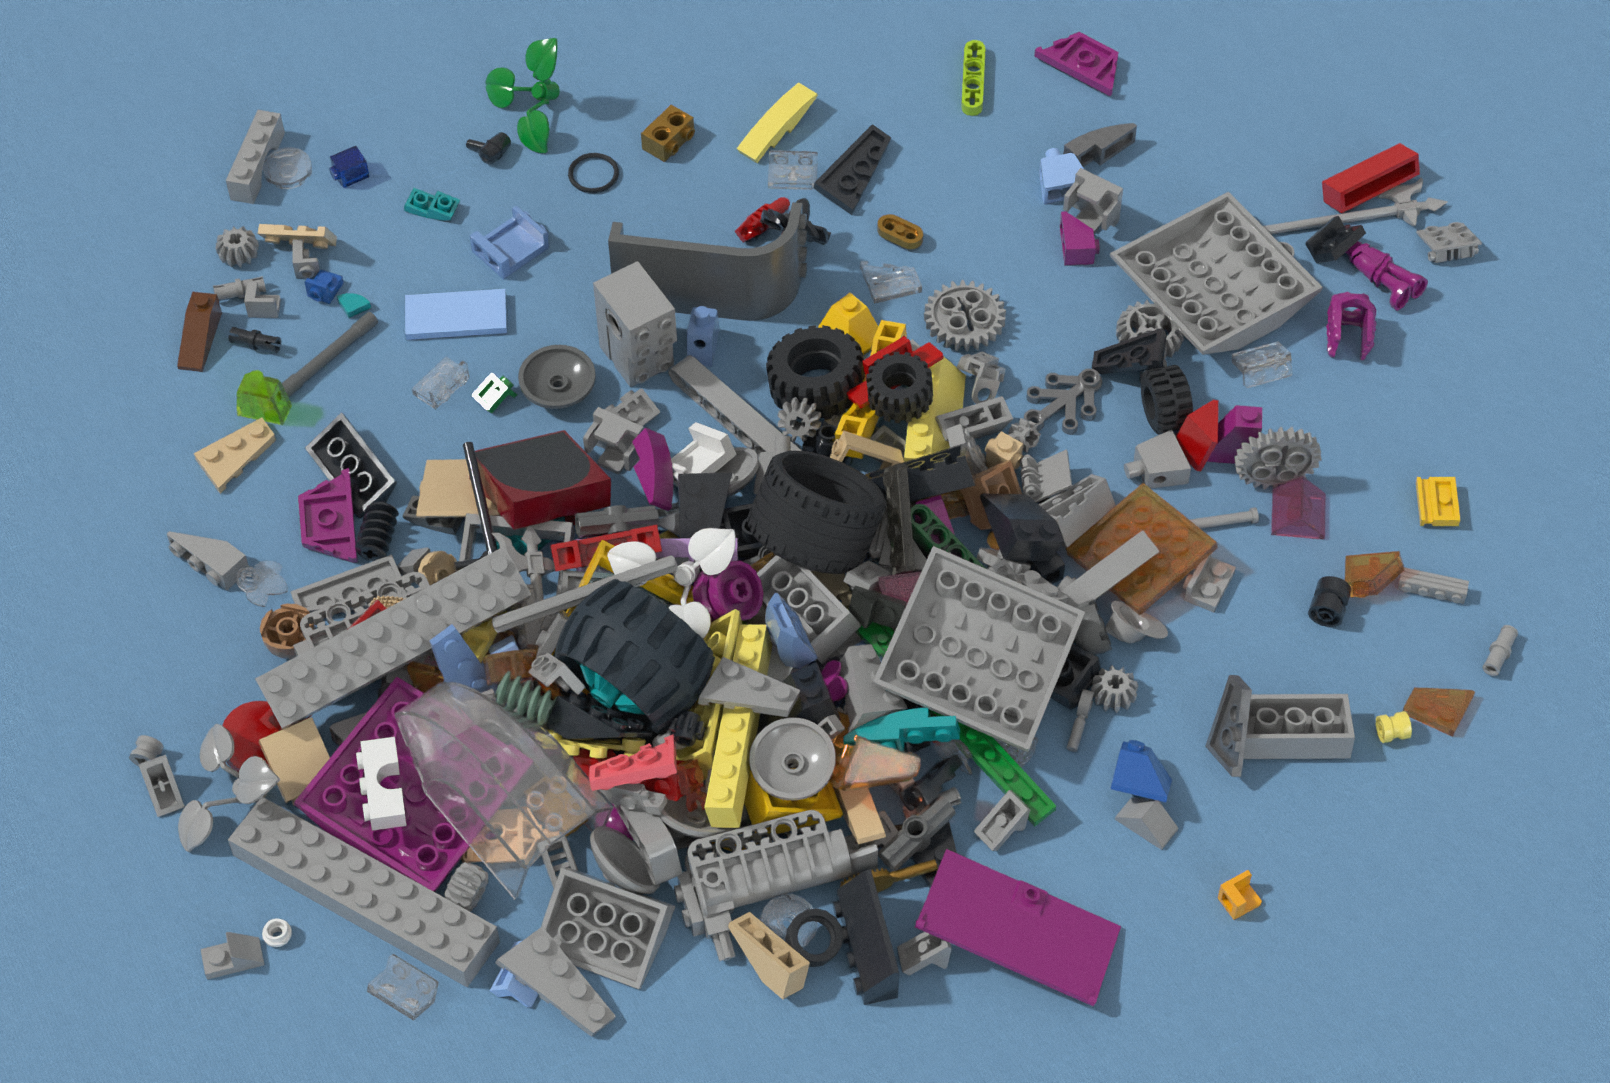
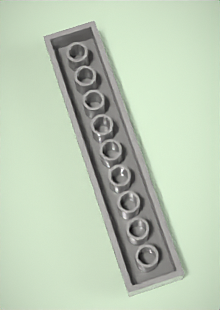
[255,546,531,729]
[228,797,500,987]

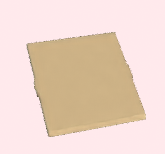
[416,459,501,518]

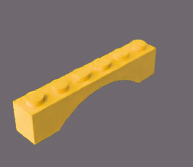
[835,320,907,459]

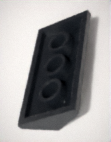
[305,412,397,518]

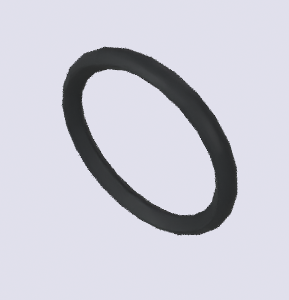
[568,153,619,193]

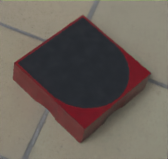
[469,430,611,530]

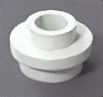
[262,919,292,947]

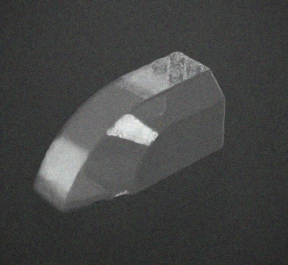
[394,682,614,900]

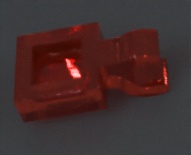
[676,758,707,812]

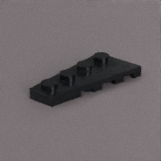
[813,124,891,215]
[678,473,732,538]

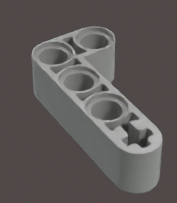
[613,804,682,886]

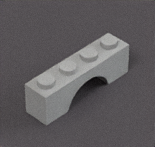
[226,110,285,204]

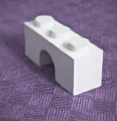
[356,737,406,831]

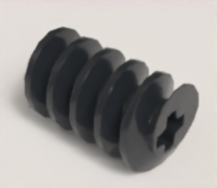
[355,502,399,562]

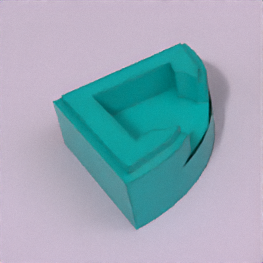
[337,293,371,318]

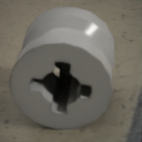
[129,735,164,766]

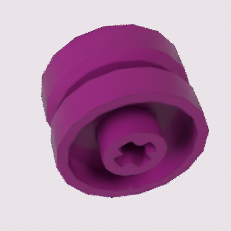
[693,561,763,622]

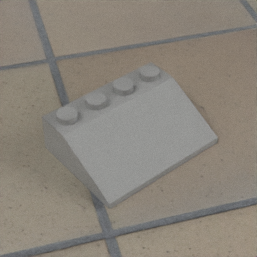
[541,868,675,989]

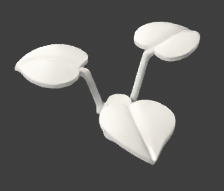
[608,528,736,639]

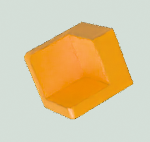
[1217,870,1262,920]

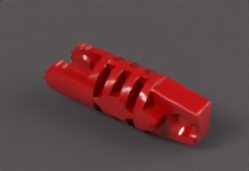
[735,197,790,243]

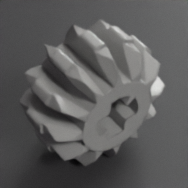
[215,226,259,268]
[777,397,821,442]
[1091,665,1138,713]
[445,862,488,911]

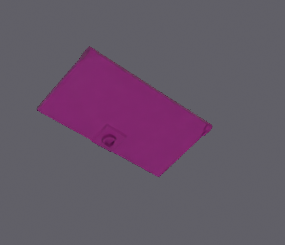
[915,849,1121,1007]

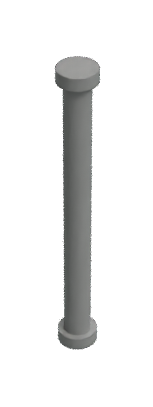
[1131,507,1259,537]

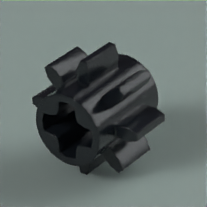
[669,711,706,747]

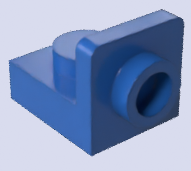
[304,269,344,304]

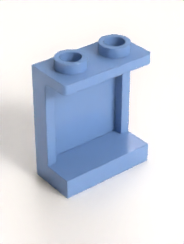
[470,206,549,279]

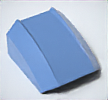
[765,593,818,669]

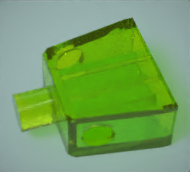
[236,370,292,425]

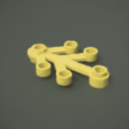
[536,730,645,758]

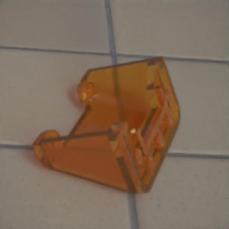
[829,711,921,792]

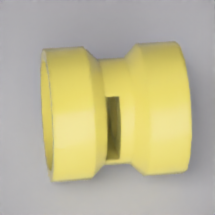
[1376,711,1412,743]

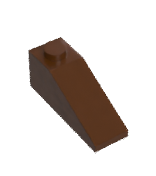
[177,292,222,372]

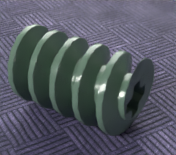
[495,671,557,726]

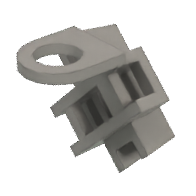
[956,352,1006,404]

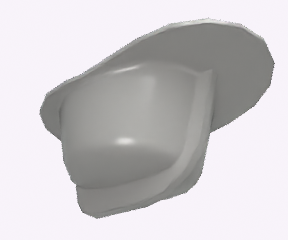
[1105,601,1168,644]

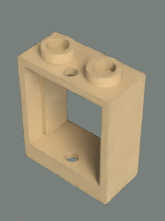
[830,431,904,469]

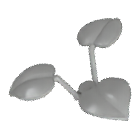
[178,724,280,852]

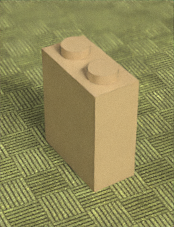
[259,717,330,805]

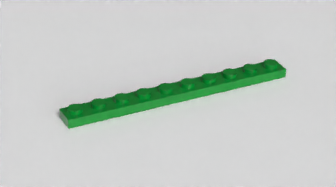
[855,622,1056,827]

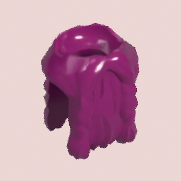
[1326,291,1377,360]

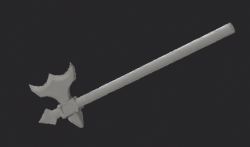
[1263,177,1448,235]
[491,526,560,750]

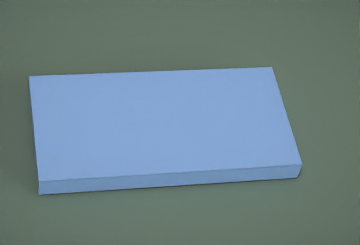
[405,289,507,340]

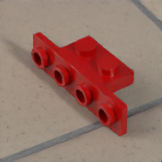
[847,336,944,409]

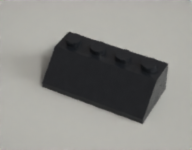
[832,869,899,1005]

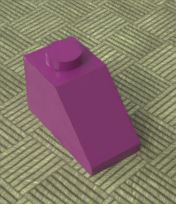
[1059,211,1100,266]

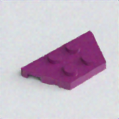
[1034,32,1119,96]
[298,468,358,563]

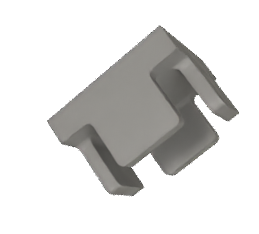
[1063,168,1123,233]
[583,407,644,474]

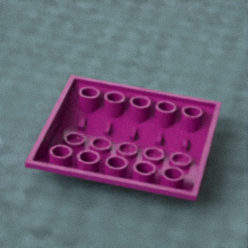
[294,677,534,892]

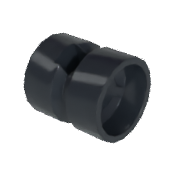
[1308,576,1352,627]

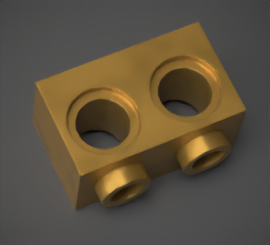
[641,105,695,162]

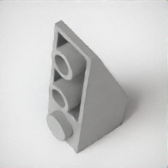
[167,531,250,590]

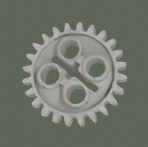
[924,280,1006,351]
[1234,427,1322,489]

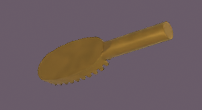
[840,859,938,893]

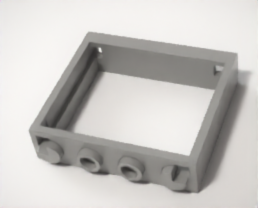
[459,513,575,616]

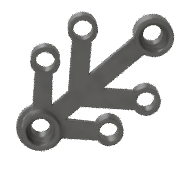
[1024,369,1102,435]

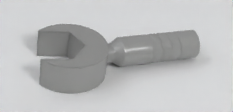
[1067,689,1094,752]

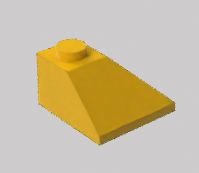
[818,293,878,355]

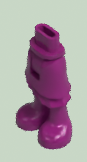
[1345,241,1428,311]

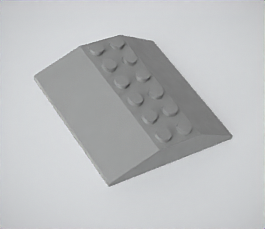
[1110,192,1323,355]
[872,546,1085,752]

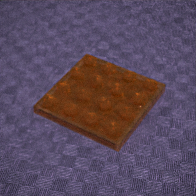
[1066,483,1218,616]

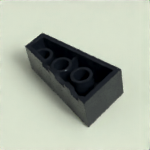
[865,443,976,511]

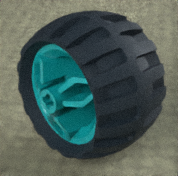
[555,579,715,733]

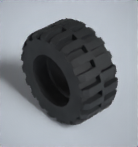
[766,325,865,420]

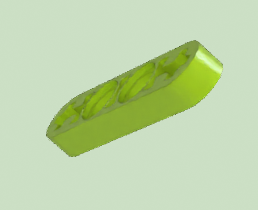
[961,40,985,116]

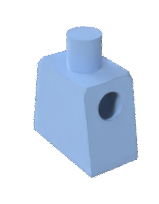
[1039,148,1084,204]

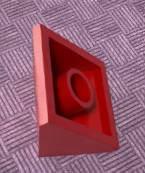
[1176,399,1219,472]

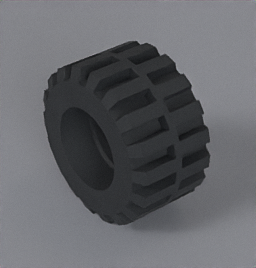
[866,352,933,423]
[1141,365,1193,434]

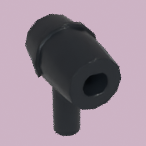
[466,132,511,164]

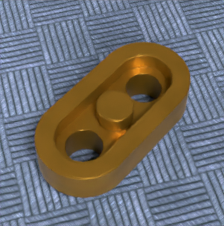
[877,214,923,249]

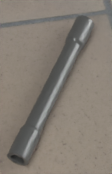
[276,312,378,400]

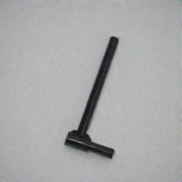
[454,442,498,572]

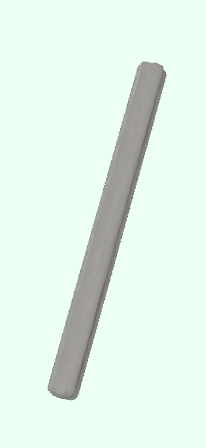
[492,555,678,633]

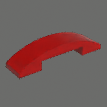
[551,525,662,572]

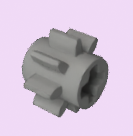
[1008,418,1041,452]

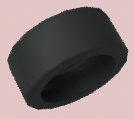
[785,908,843,967]

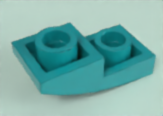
[404,187,460,220]

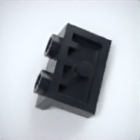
[1305,216,1366,264]

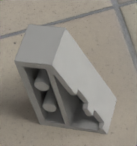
[1039,474,1116,547]
[839,644,908,733]

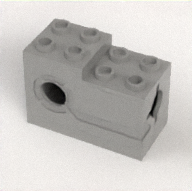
[593,261,677,387]

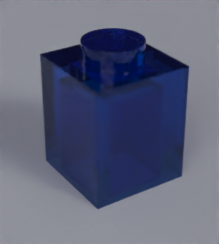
[329,146,370,188]

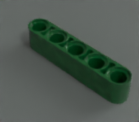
[902,504,986,569]

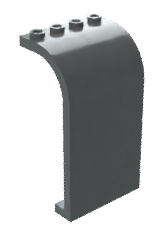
[608,202,807,321]

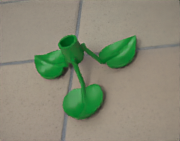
[485,38,560,153]

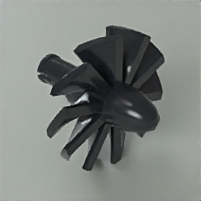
[759,198,831,245]

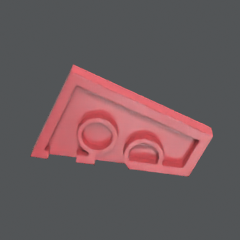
[589,735,677,791]

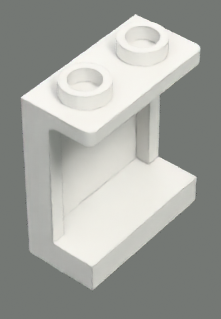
[671,422,737,487]

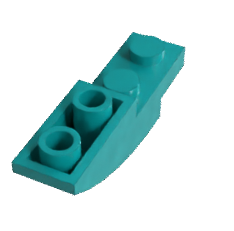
[843,708,960,757]

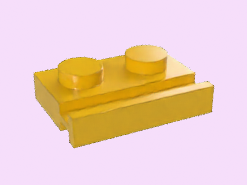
[1416,477,1460,526]

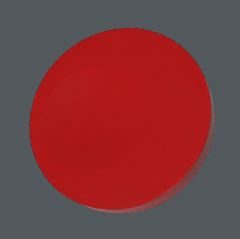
[223,701,274,772]

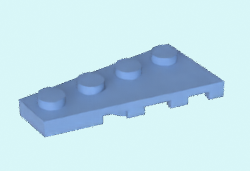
[430,624,507,723]

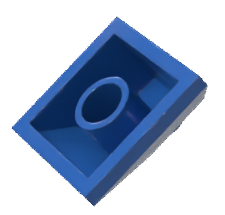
[1111,740,1172,802]

